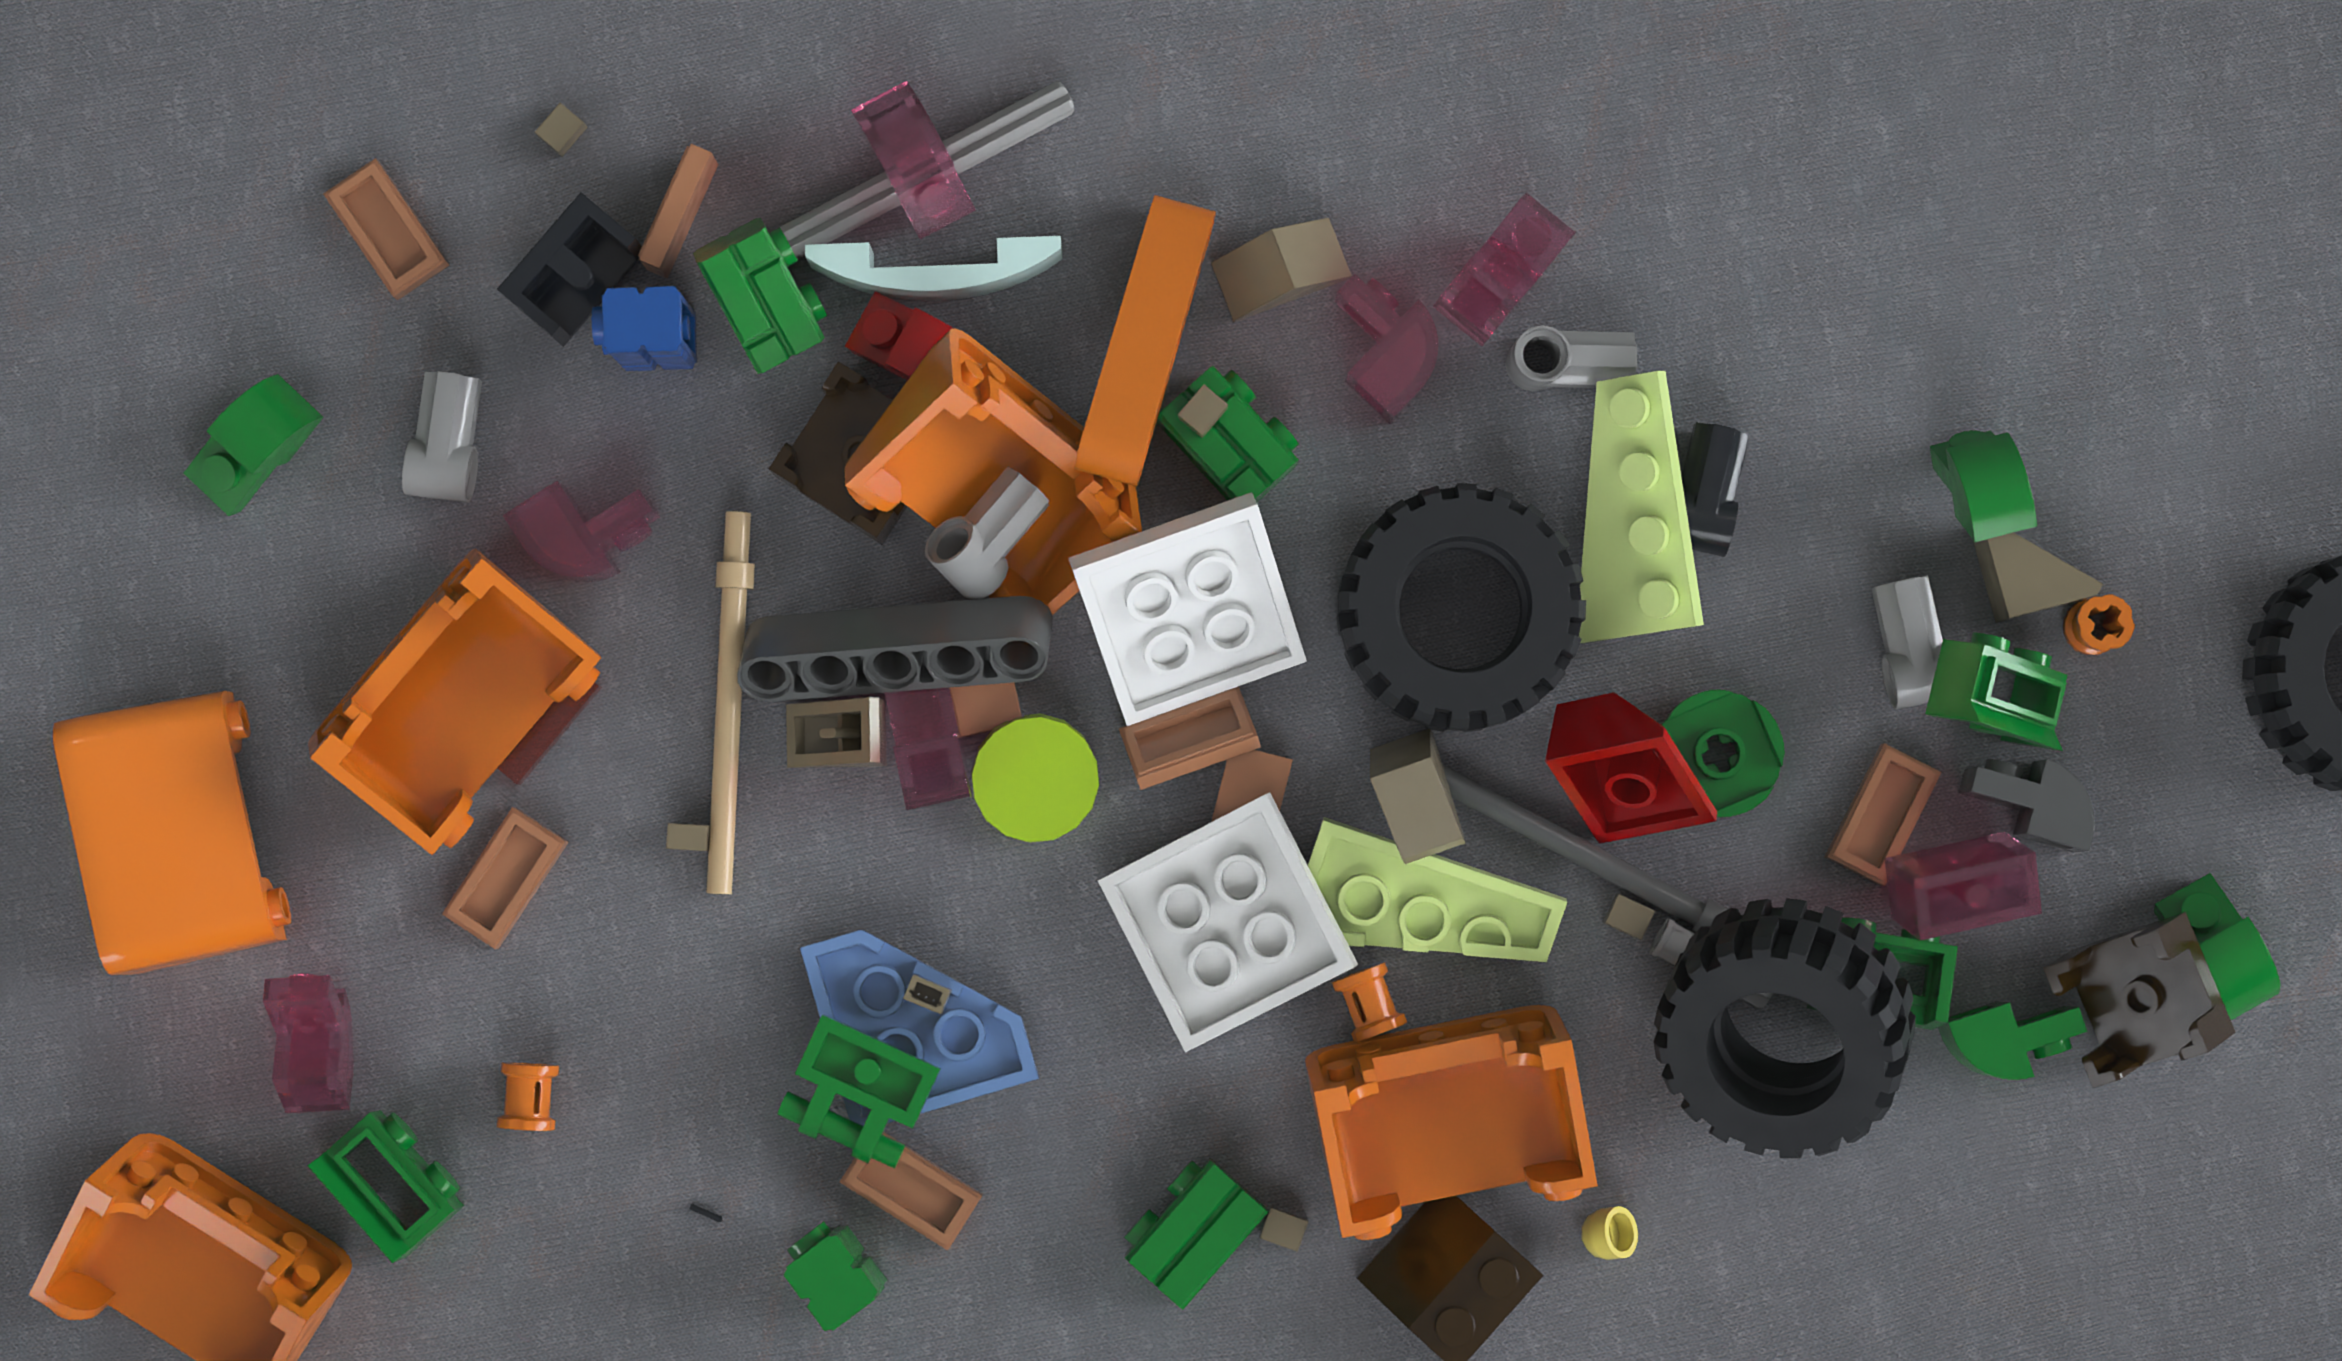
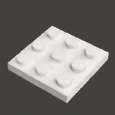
[1068,492,1307,726]
[1098,792,1358,1053]

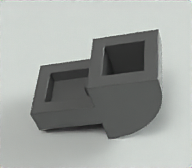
[1959,759,2095,852]

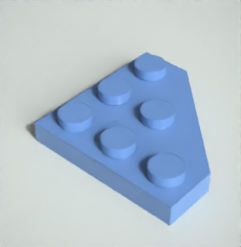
[800,930,1040,1126]

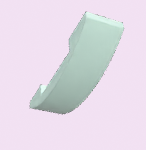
[805,236,1063,301]

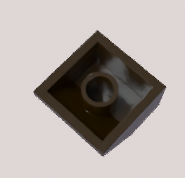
[1356,1196,1544,1361]

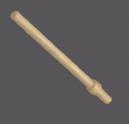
[706,511,755,894]

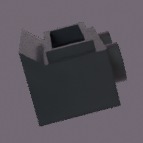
[497,192,642,347]

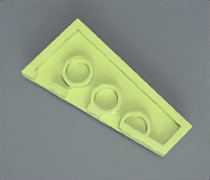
[1579,371,1704,643]
[1308,817,1567,962]

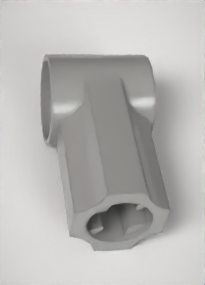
[1505,325,1637,392]
[402,371,482,503]
[925,467,1049,600]
[1871,576,1943,710]

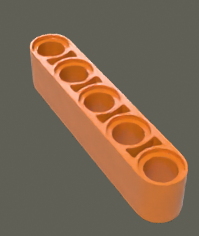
[1074,195,1216,486]

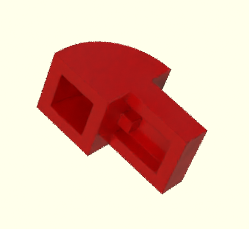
[844,291,954,381]

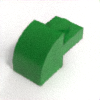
[183,374,324,516]
[1930,430,2037,542]
[2154,873,2280,1020]
[1938,1001,2088,1080]

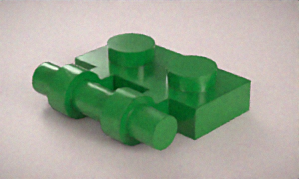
[777,1014,941,1169]

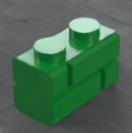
[693,217,828,374]
[1156,366,1299,502]
[1124,1158,1268,1310]
[784,1221,887,1331]

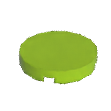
[971,713,1099,843]

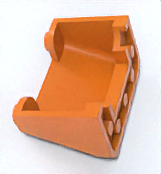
[845,328,1142,615]
[308,548,601,855]
[53,690,291,975]
[1305,1005,1598,1240]
[29,1133,352,1361]

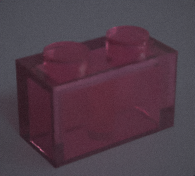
[1885,832,2042,941]

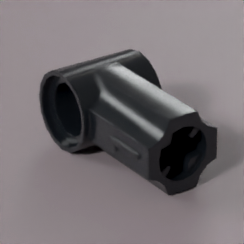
[1682,422,1749,557]

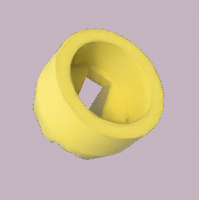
[1581,1206,1638,1260]

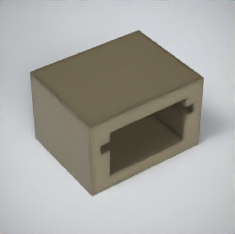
[534,103,588,157]
[1178,384,1228,438]
[666,823,710,851]
[1603,894,1655,940]
[903,974,952,1014]
[1259,1206,1308,1252]

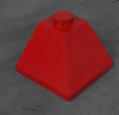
[1545,692,1717,844]

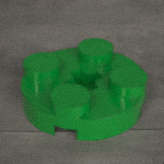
[1661,689,1785,818]

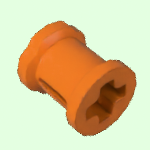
[2063,594,2135,655]
[1331,962,1408,1042]
[497,1062,559,1131]

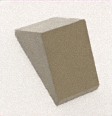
[1211,218,1352,323]
[1973,532,2103,623]
[786,697,887,768]
[1370,728,1466,864]

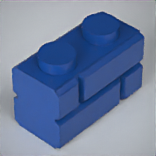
[591,286,697,371]

